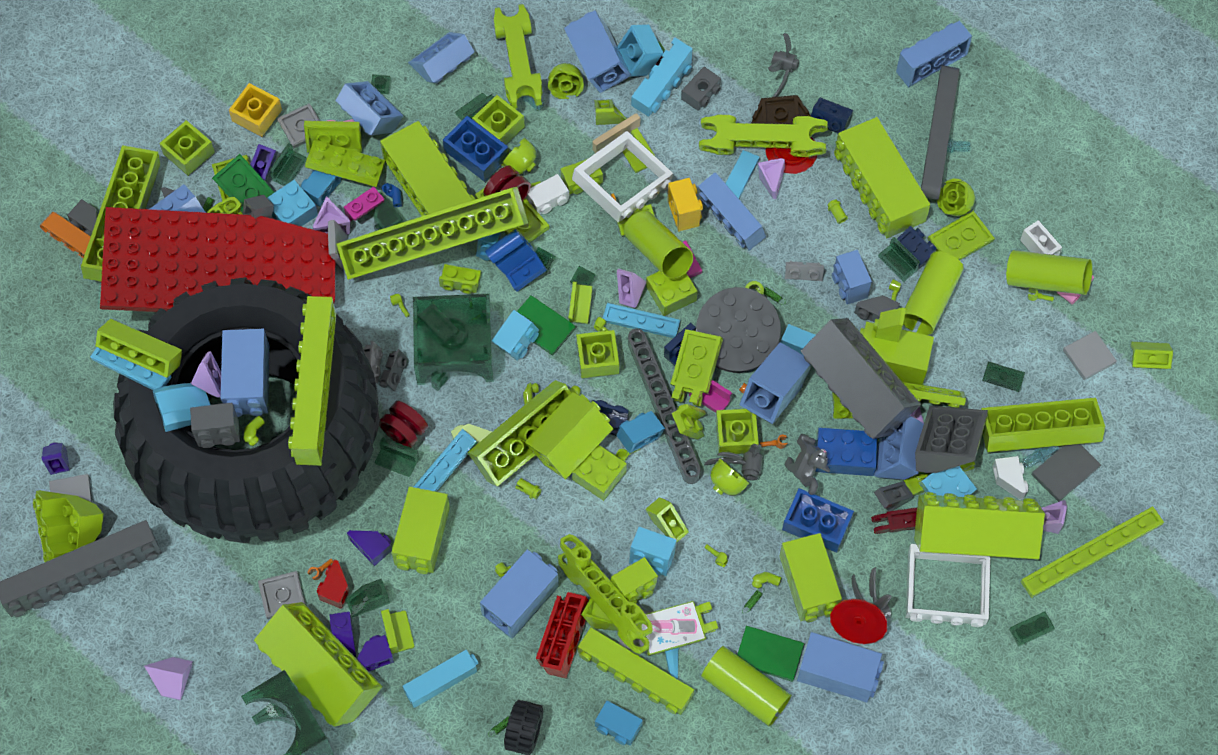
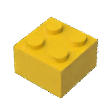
[229,83,282,137]
[667,177,703,232]

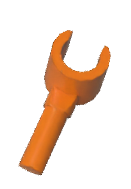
[760,434,788,449]
[308,558,333,580]

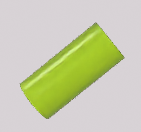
[624,211,693,279]
[1006,250,1092,295]
[903,251,964,335]
[701,646,792,727]

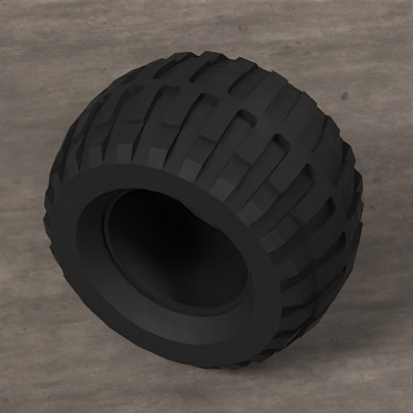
[113,277,380,543]

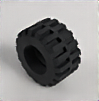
[504,699,544,755]

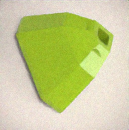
[33,490,103,562]

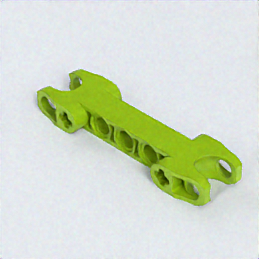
[494,4,543,109]
[699,115,828,157]
[558,534,653,654]

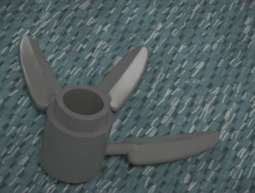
[768,33,799,97]
[704,444,763,480]
[851,567,892,619]

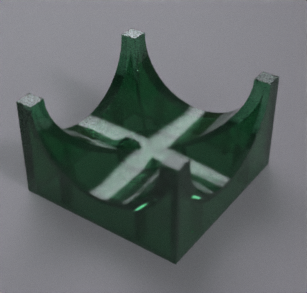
[413,293,494,385]
[241,670,334,755]

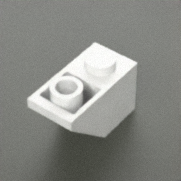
[992,456,1028,500]

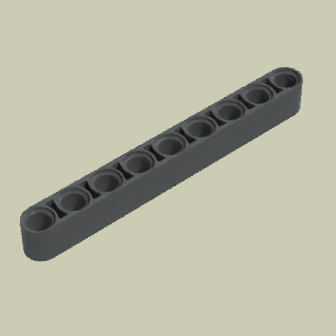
[921,65,960,200]
[628,328,700,484]

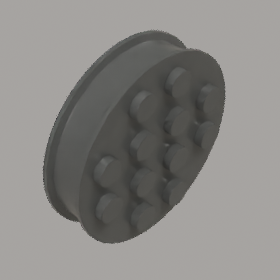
[696,287,781,373]

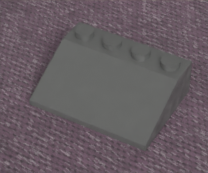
[915,406,988,473]

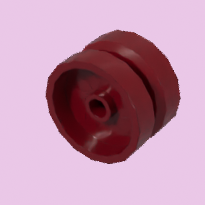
[483,165,531,202]
[379,400,428,449]

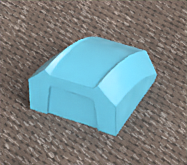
[153,383,210,432]

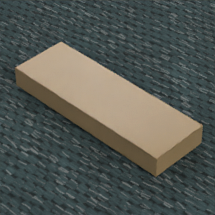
[592,113,640,153]

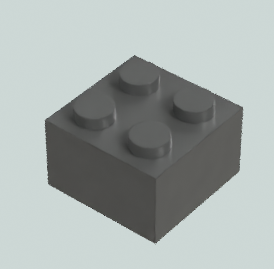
[190,403,240,448]

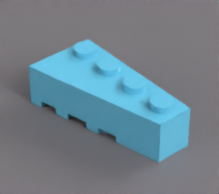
[631,38,693,117]

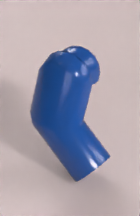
[382,183,402,208]

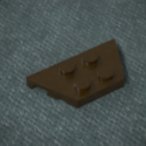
[751,95,811,124]

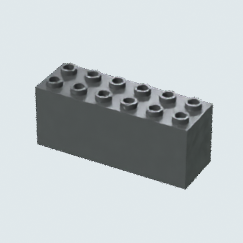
[801,318,921,439]

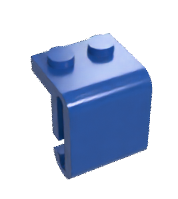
[485,229,547,291]

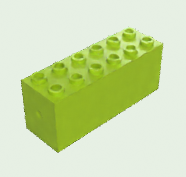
[834,117,930,239]
[380,121,475,216]
[914,492,1045,559]
[254,602,382,726]

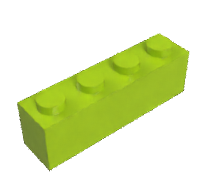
[95,319,182,378]

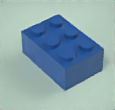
[443,116,509,182]
[815,428,877,476]
[782,488,854,553]

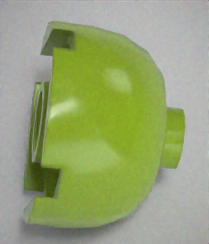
[548,63,584,99]
[501,138,536,174]
[937,178,975,217]
[710,458,749,496]

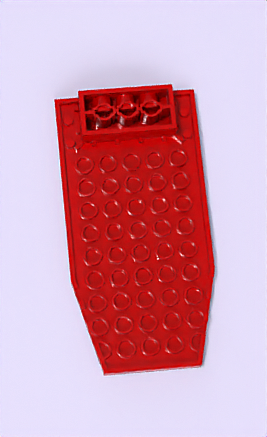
[100,207,335,312]

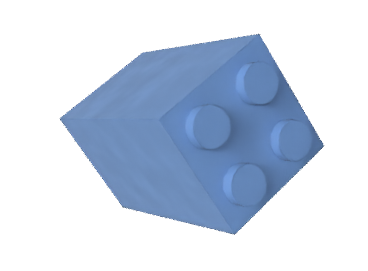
[564,10,631,93]
[221,329,270,417]
[739,342,811,424]
[480,549,559,639]
[797,632,884,703]

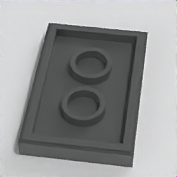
[1031,444,1101,502]

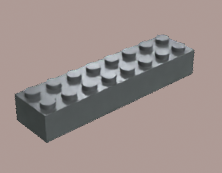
[0,520,161,617]

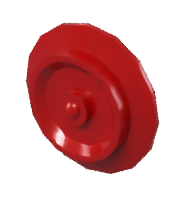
[765,137,817,174]
[830,599,887,644]

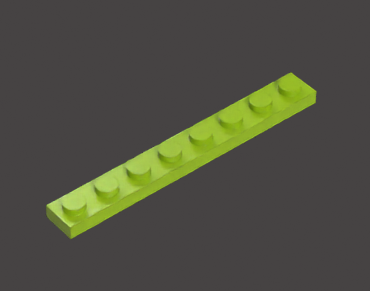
[1020,506,1164,598]

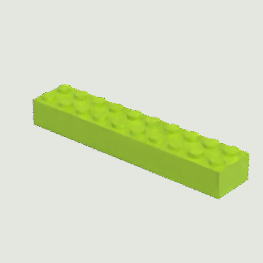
[336,187,528,280]

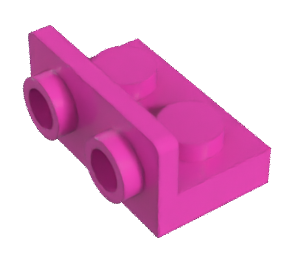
[344,187,384,222]

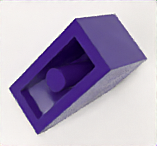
[250,144,278,181]
[41,442,70,475]
[347,530,392,566]
[329,611,356,657]
[357,635,394,672]

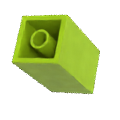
[860,321,934,385]
[525,392,613,480]
[391,487,450,574]
[779,533,842,623]

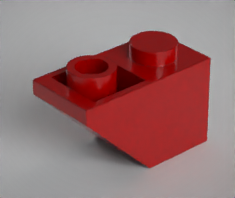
[317,559,350,609]

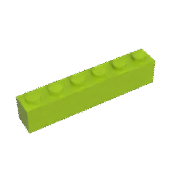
[578,627,694,715]

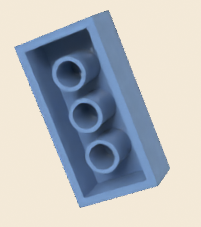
[896,20,972,88]
[698,172,766,251]

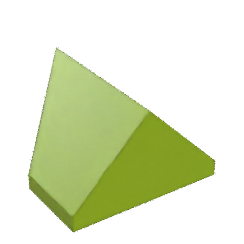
[594,99,627,125]
[581,598,618,631]

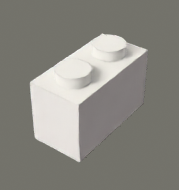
[526,174,569,214]
[1020,220,1062,255]

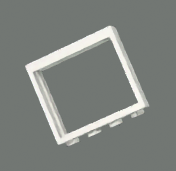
[572,131,673,223]
[905,544,990,627]

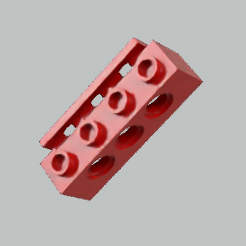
[536,592,589,679]

